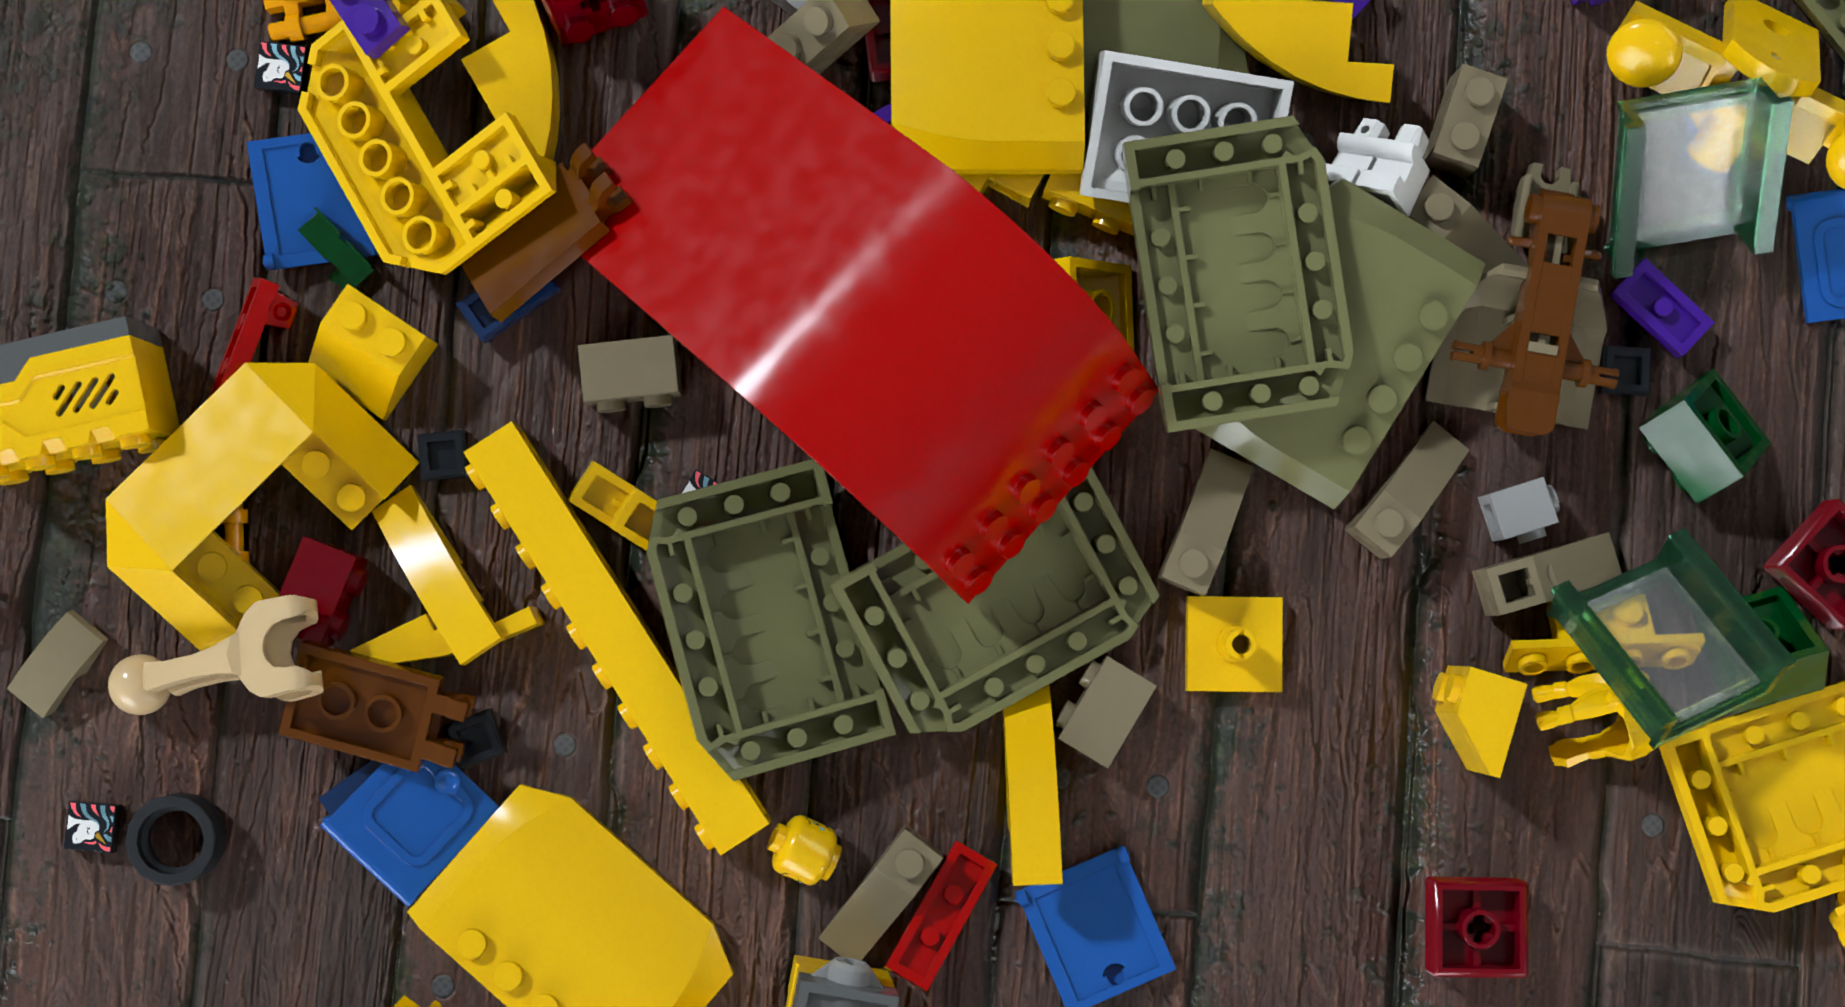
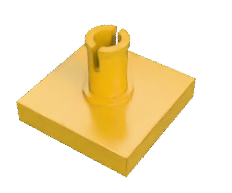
[1185,596,1283,692]

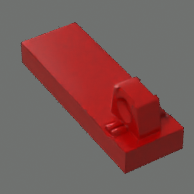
[208,278,298,398]
[884,840,998,992]

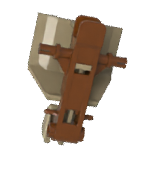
[1424,162,1619,436]

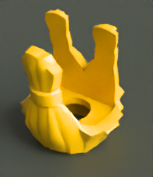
[1531,664,1662,768]

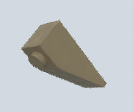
[1409,175,1528,275]
[1343,421,1470,559]
[1156,448,1254,596]
[818,824,943,961]

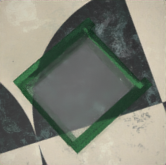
[1604,77,1793,279]
[1545,528,1797,749]

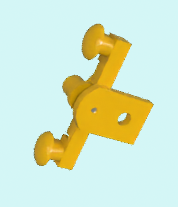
[1606,0,1845,189]

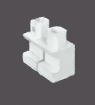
[1326,118,1430,217]

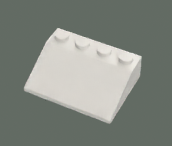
[1079,50,1294,203]

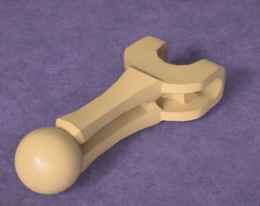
[108,595,323,715]

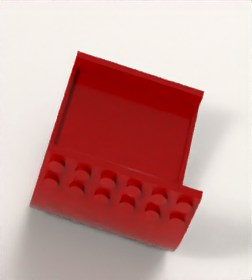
[581,6,1158,604]

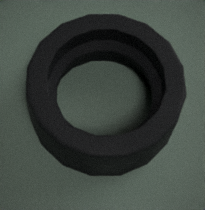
[125,792,227,886]

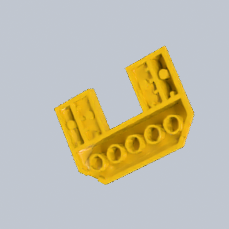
[298,0,557,275]
[106,362,420,651]

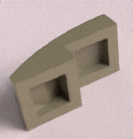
[7,609,108,718]

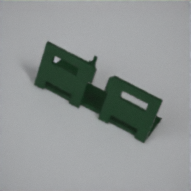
[298,207,376,290]

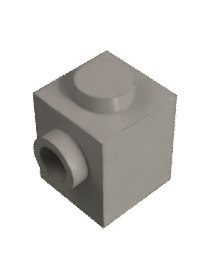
[1477,477,1560,544]

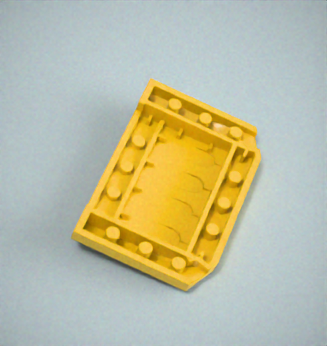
[890,0,1085,174]
[1659,680,1845,913]
[407,784,734,1007]

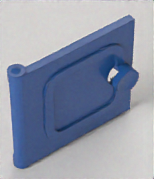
[246,133,379,271]
[1786,188,1845,324]
[320,760,499,907]
[1015,845,1176,1007]

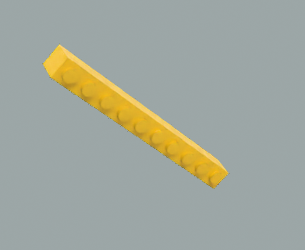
[463,421,772,856]

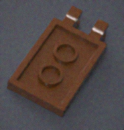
[460,142,632,322]
[278,639,477,772]

